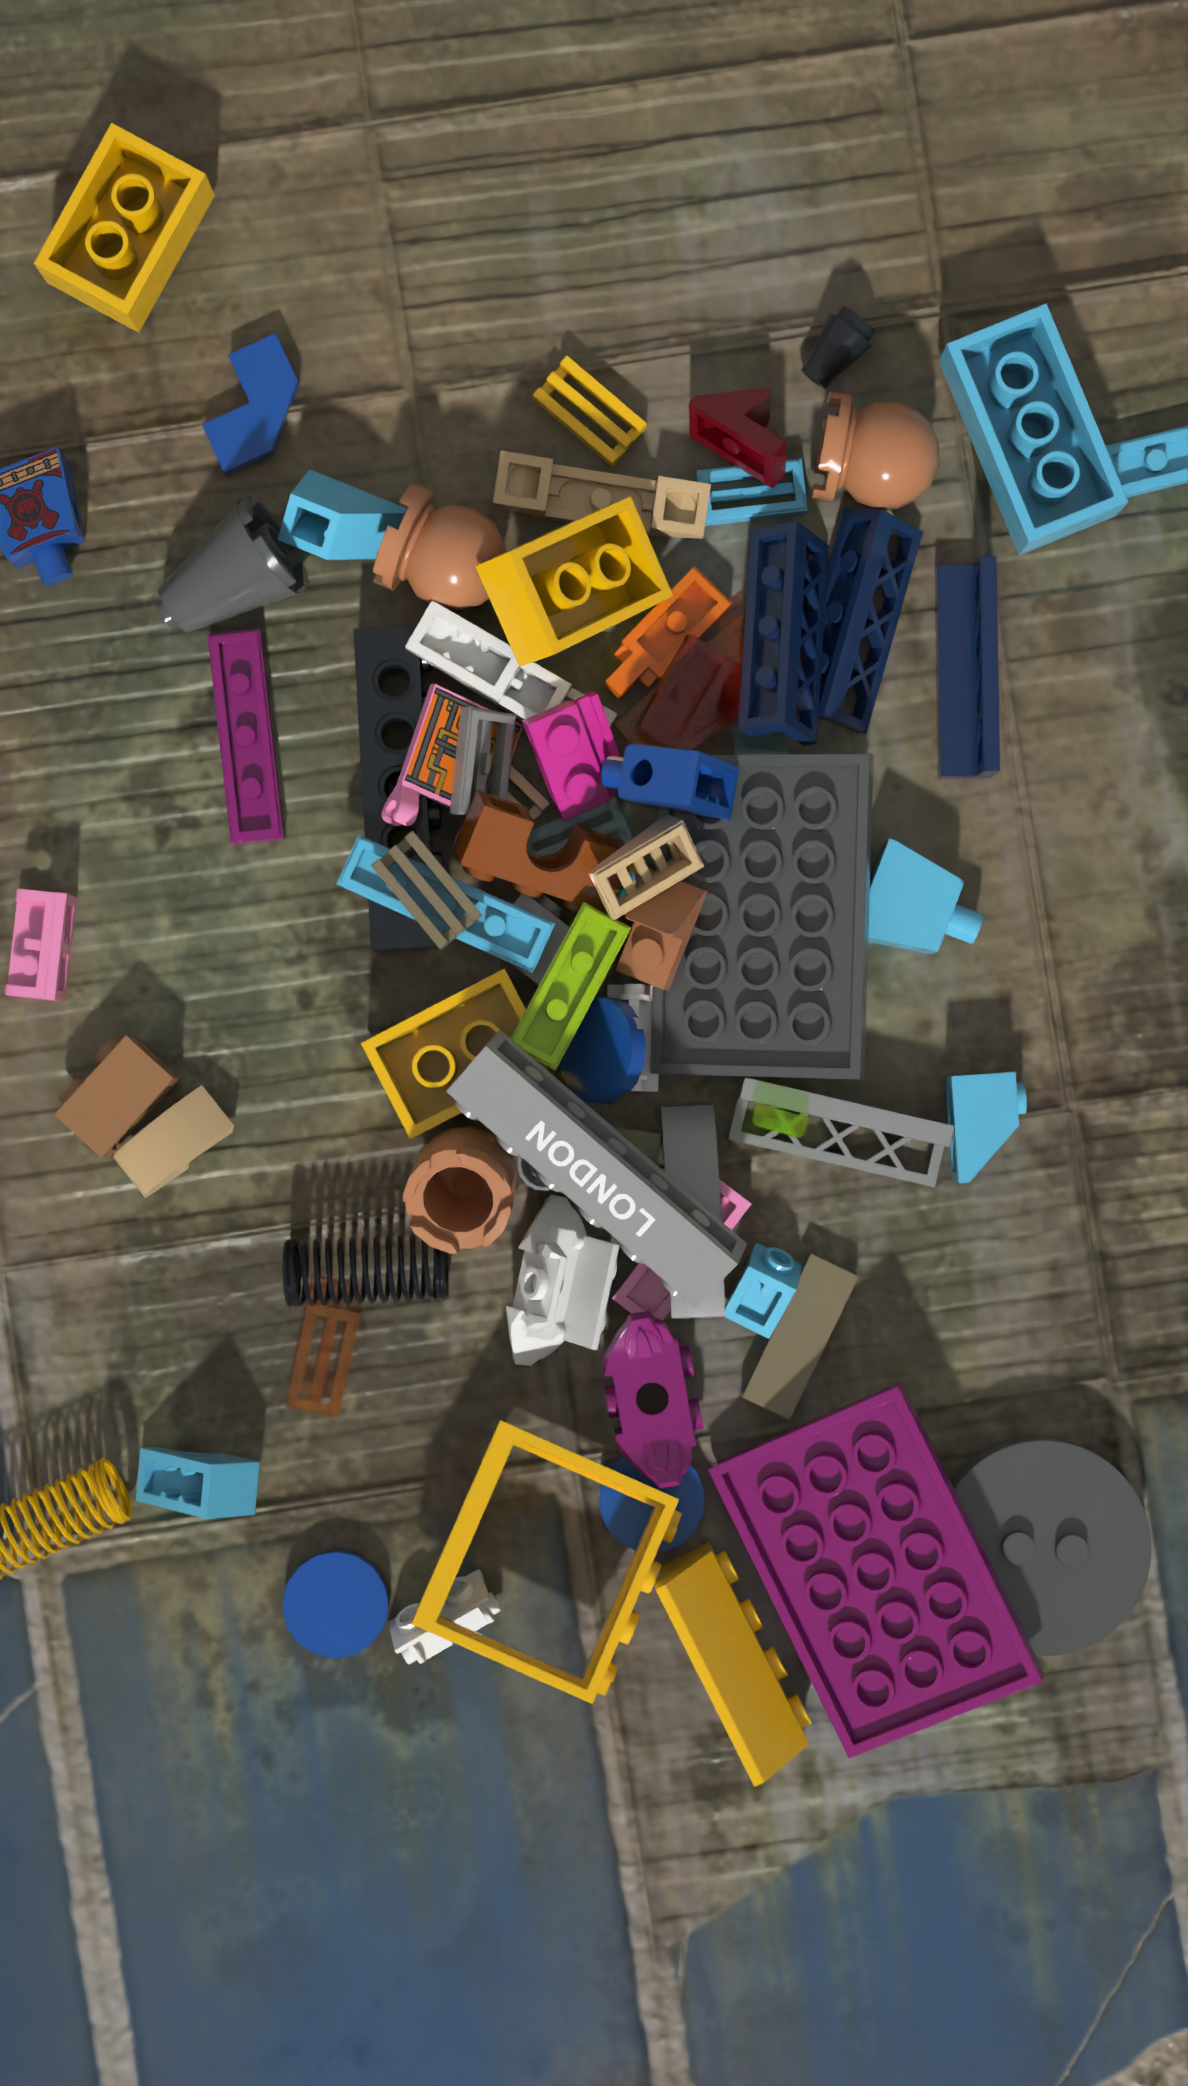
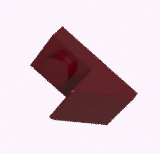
[689,388,786,488]

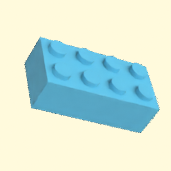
[939,303,1129,555]

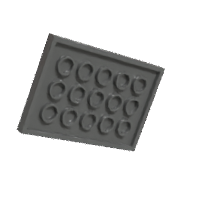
[650,754,874,1080]

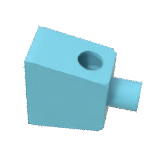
[868,838,984,954]

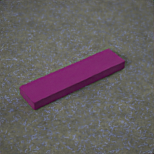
[207,628,285,846]

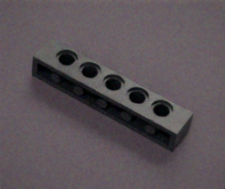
[353,625,444,952]

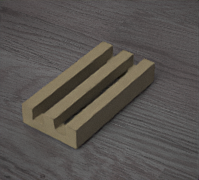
[371,831,483,950]

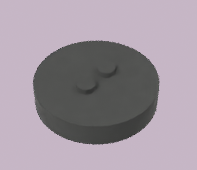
[950,1435,1152,1656]

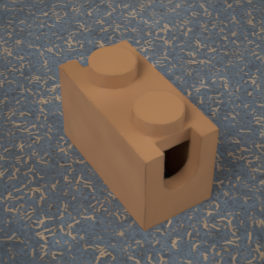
[54,1035,182,1158]

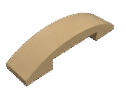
[493,451,711,539]

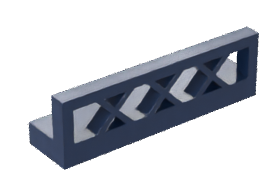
[797,509,923,734]
[738,521,829,746]
[934,556,1000,779]

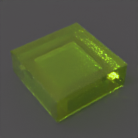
[749,1103,809,1138]

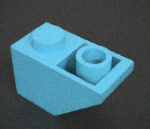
[278,469,407,560]

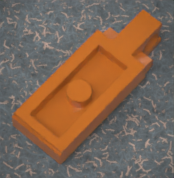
[604,566,733,700]

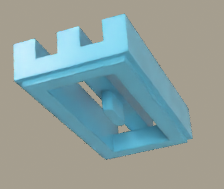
[696,458,808,526]

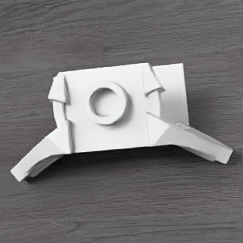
[506,1195,620,1366]

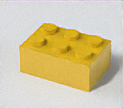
[34,123,215,333]
[475,496,673,667]
[360,968,548,1139]

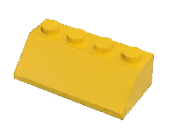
[655,1541,812,1787]

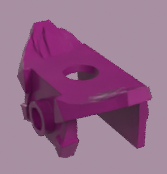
[602,1311,703,1489]

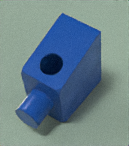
[601,744,740,820]

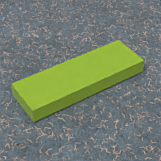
[511,902,631,1072]

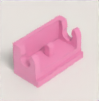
[5,889,77,1002]

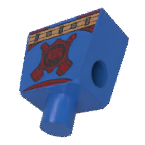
[0,447,85,586]

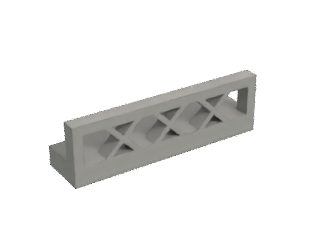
[728,1077,954,1188]

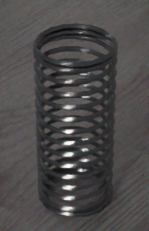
[282,1234,449,1308]

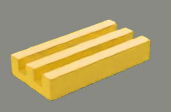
[532,355,647,468]

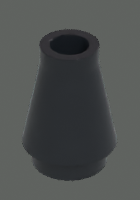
[801,306,876,390]

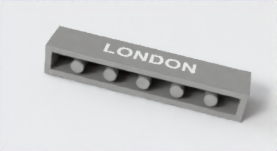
[446,1030,747,1308]

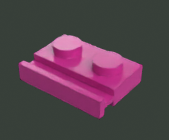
[522,690,621,821]

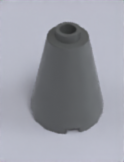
[156,495,309,633]

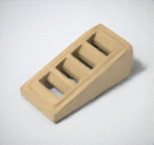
[588,815,704,920]

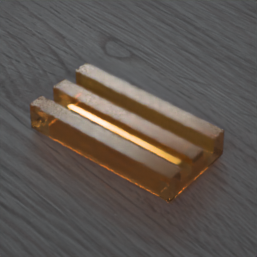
[286,1303,362,1418]

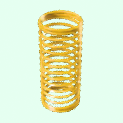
[0,1457,132,1580]

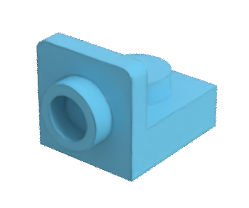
[725,1243,802,1339]

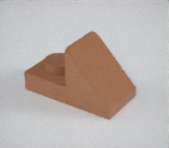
[616,881,708,991]

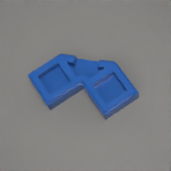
[202,333,300,477]

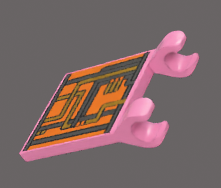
[381,684,523,849]

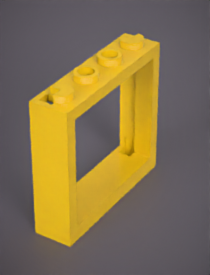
[411,1420,683,1704]

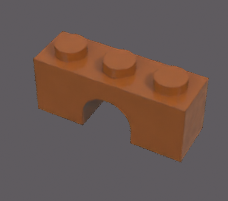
[454,790,630,914]

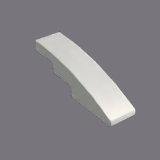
[405,600,617,728]

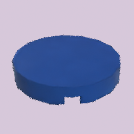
[559,997,646,1104]
[599,1455,705,1553]
[282,1549,390,1659]

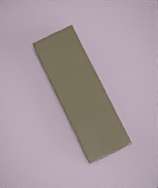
[741,1252,859,1420]

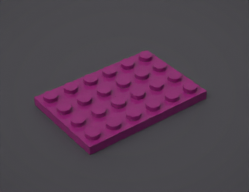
[708,1381,1045,1758]

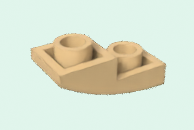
[113,1085,234,1198]

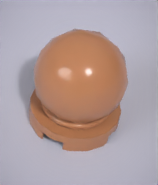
[811,390,940,509]
[373,482,507,613]
[403,1124,519,1254]

